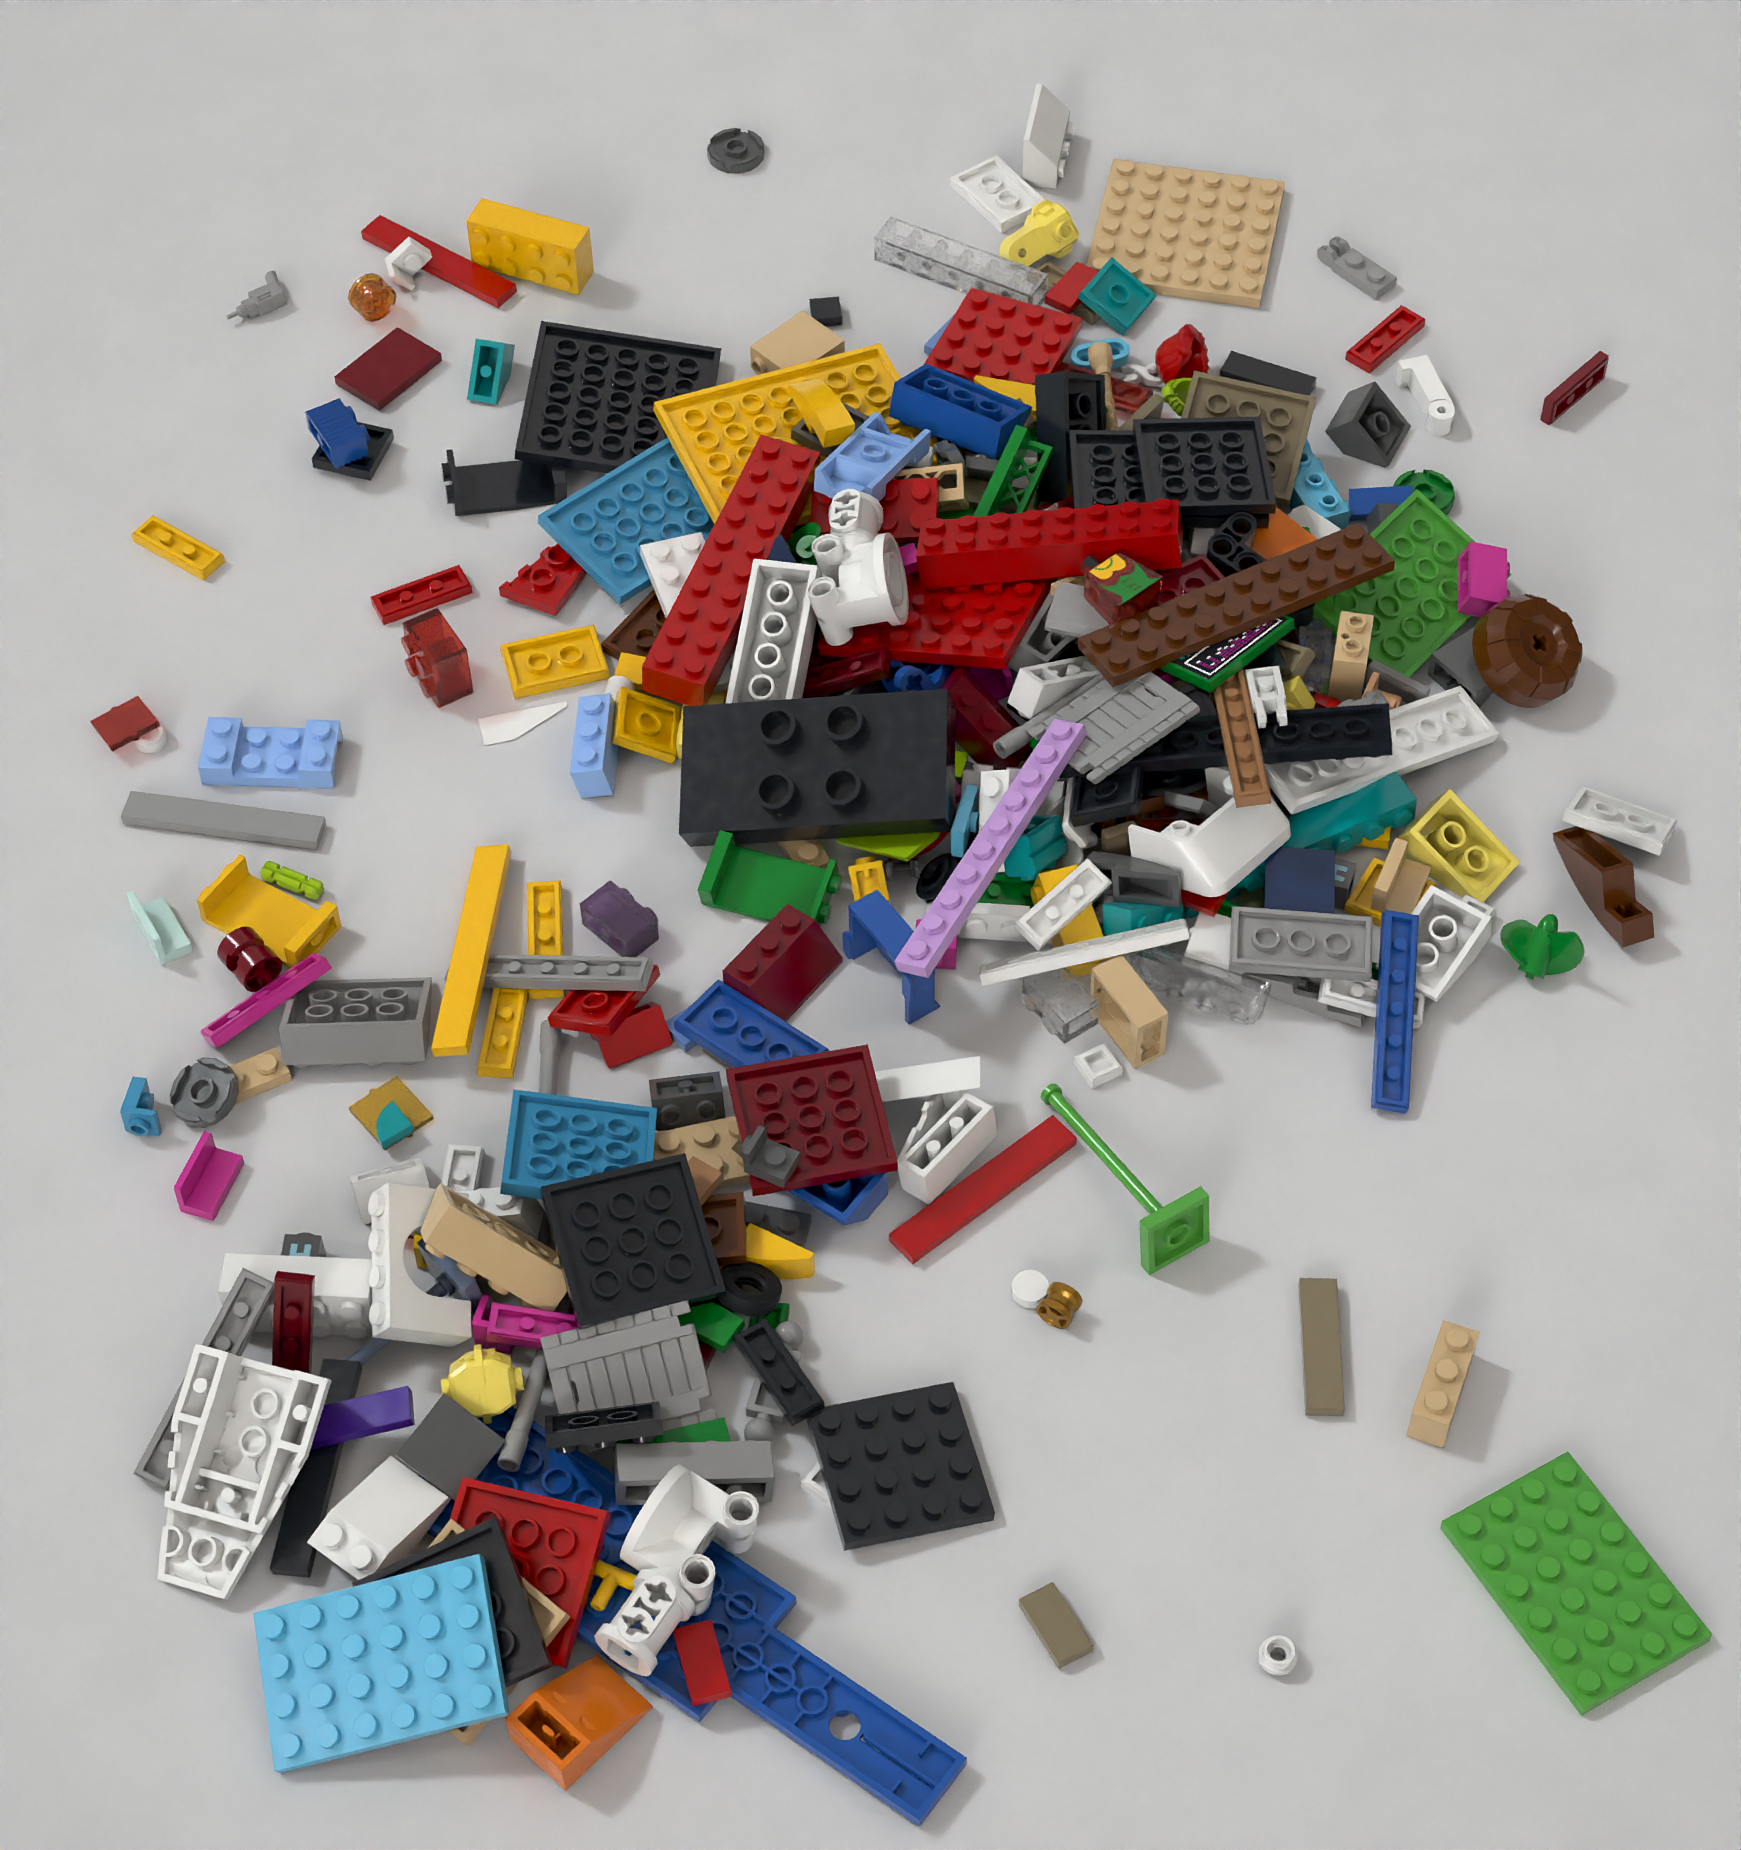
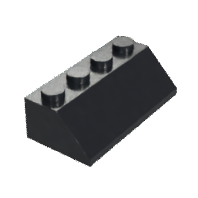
[1035,371,1106,502]

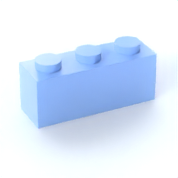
[570,693,619,799]

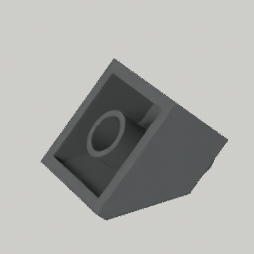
[1325,381,1411,468]

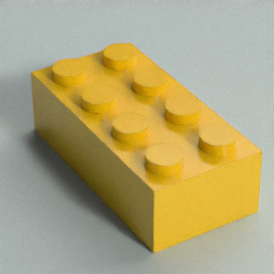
[466,198,594,295]

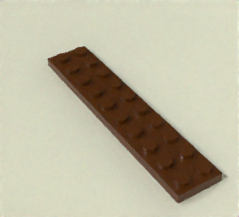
[1078,523,1395,687]

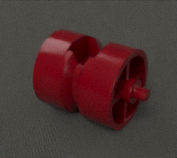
[217,927,283,992]

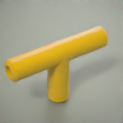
[590,1560,637,1611]

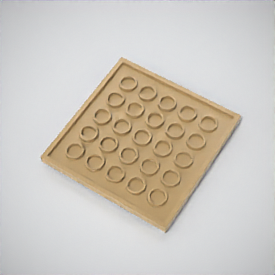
[1086,159,1285,308]

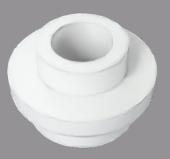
[1258,1635,1298,1675]

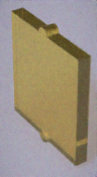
[349,1076,434,1151]

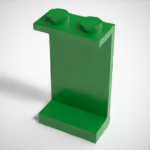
[697,830,842,927]

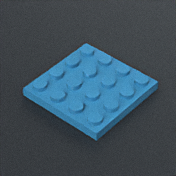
[500,1089,657,1199]

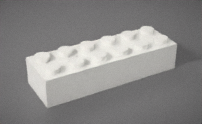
[725,559,823,704]

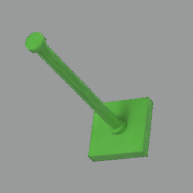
[1041,1084,1210,1275]

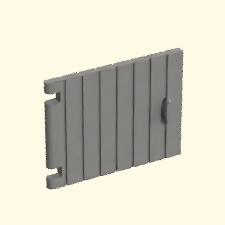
[1029,672,1200,784]
[540,1300,718,1454]

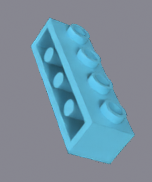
[1289,438,1351,530]

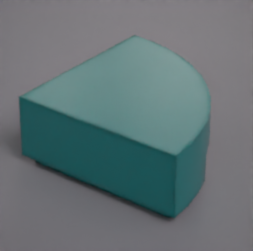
[376,1101,414,1150]

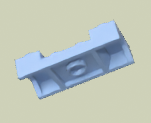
[814,412,931,501]
[198,717,343,788]

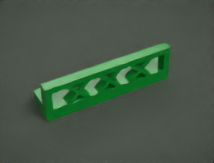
[973,425,1054,517]

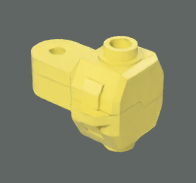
[999,199,1079,268]
[441,1344,524,1424]

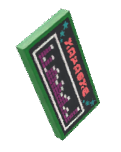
[1158,615,1294,693]

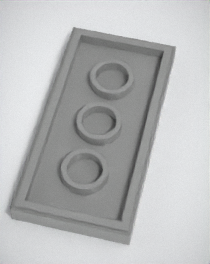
[1229,906,1373,982]

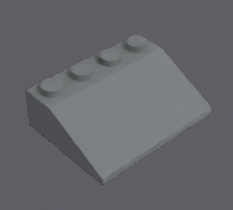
[279,977,432,1068]

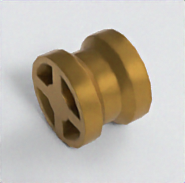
[1036,1282,1083,1329]

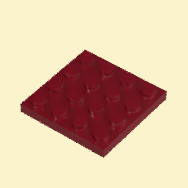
[726,1044,898,1197]

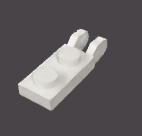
[1245,666,1287,729]

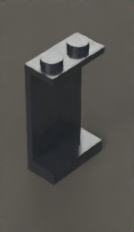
[441,449,567,516]

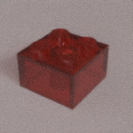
[401,608,474,708]

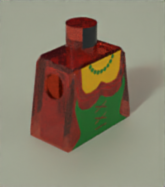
[1080,554,1162,625]

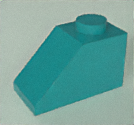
[467,338,515,404]

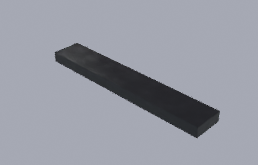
[269,1359,363,1578]

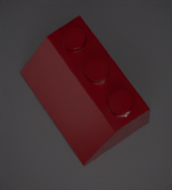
[940,666,1030,771]
[722,904,843,1022]

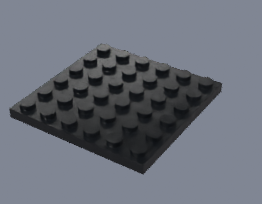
[514,321,722,473]

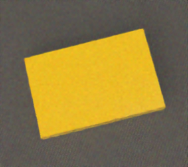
[500,624,610,699]

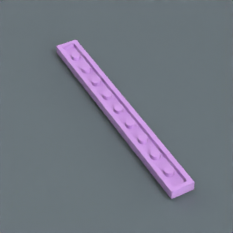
[894,718,1087,978]

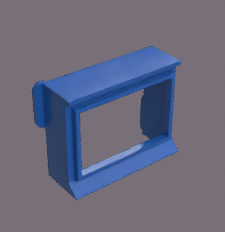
[842,889,941,1025]

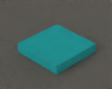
[1077,257,1157,336]

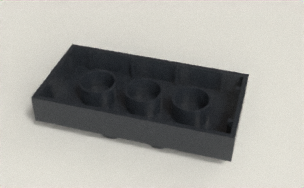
[679,689,956,847]

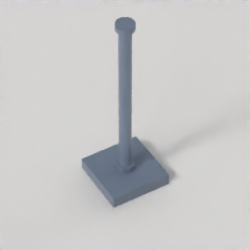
[347,1238,482,1366]

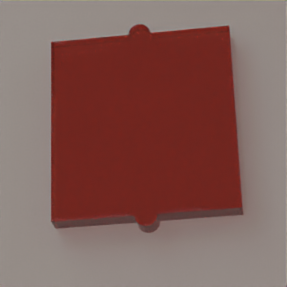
[90,696,160,752]

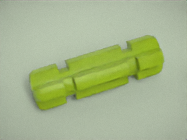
[260,861,325,900]

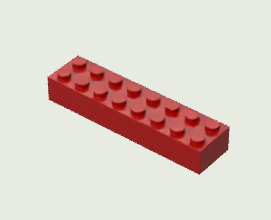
[916,499,1183,589]

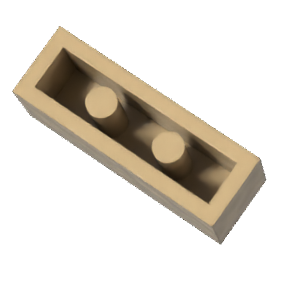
[1407,1320,1480,1448]

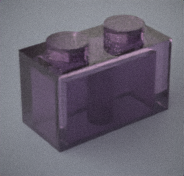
[580,880,659,957]

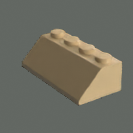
[420,1183,567,1312]

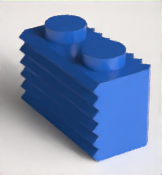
[305,398,370,468]

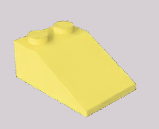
[1392,789,1520,902]

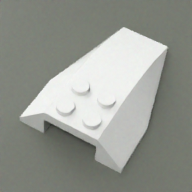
[157,1344,332,1600]

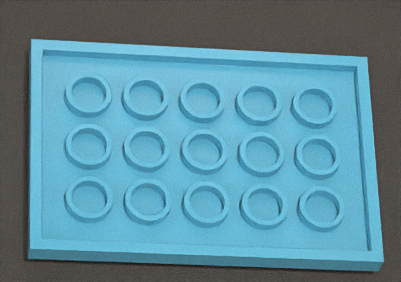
[253,1554,510,1773]

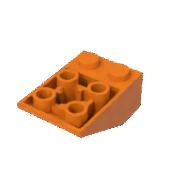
[505,1655,653,1791]

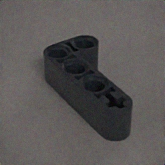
[1206,512,1315,629]

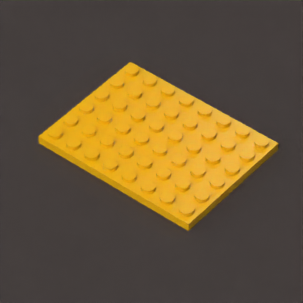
[653,343,939,526]

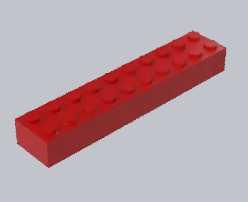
[642,435,820,706]

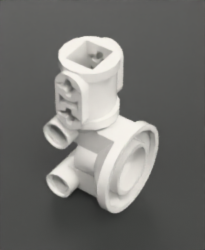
[806,489,909,646]
[594,1464,759,1676]

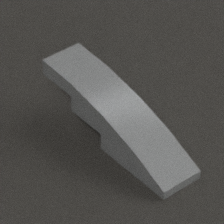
[1227,970,1367,1027]

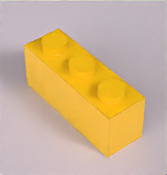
[1031,864,1111,980]

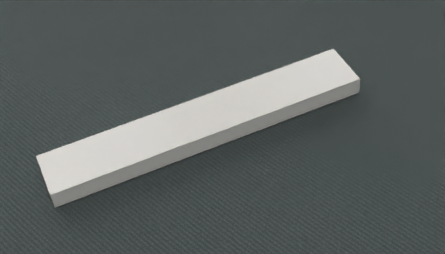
[979,918,1190,986]

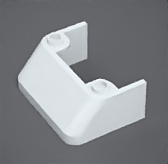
[1128,766,1291,897]

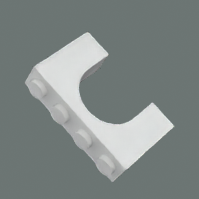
[368,1182,471,1347]

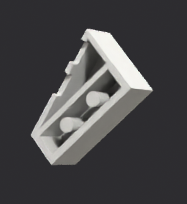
[897,1090,998,1204]

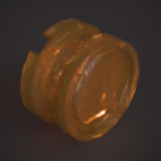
[348,273,396,322]

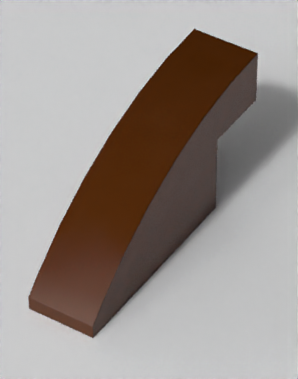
[1553,826,1654,947]

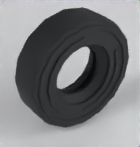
[717,1261,782,1317]

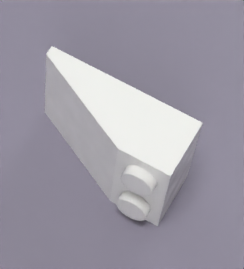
[1376,885,1492,1002]
[307,1456,451,1580]

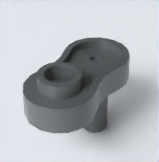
[919,439,968,482]

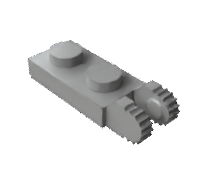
[1316,236,1397,299]

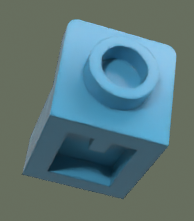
[120,1076,162,1136]

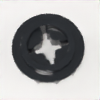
[916,853,960,903]

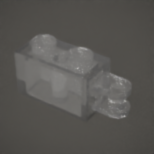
[1297,619,1332,697]
[1019,951,1099,1044]

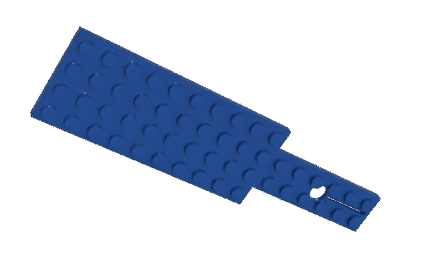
[419,1406,967,1827]

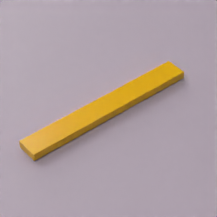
[431,844,512,1057]

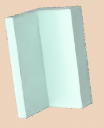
[127,891,193,966]

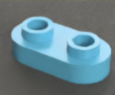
[1070,338,1130,374]

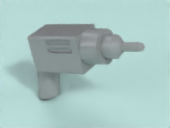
[226,271,287,319]

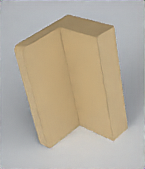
[1371,838,1431,914]

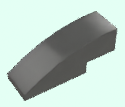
[1083,851,1182,907]

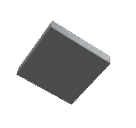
[395,1393,505,1502]

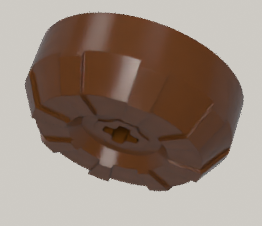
[1472,594,1582,708]

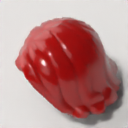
[1155,324,1210,386]

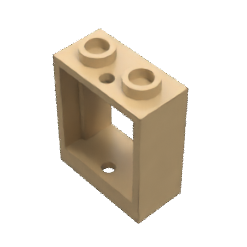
[1328,611,1374,702]
[1089,955,1168,1069]

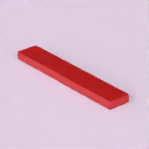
[361,215,517,308]
[889,1115,1077,1265]

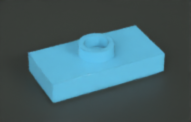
[950,784,979,858]

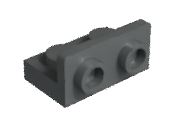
[649,1071,726,1131]

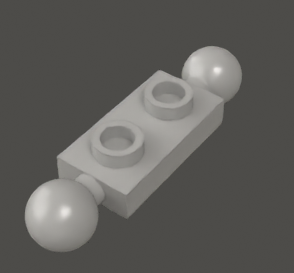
[744,1321,803,1443]

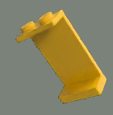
[197,854,342,968]

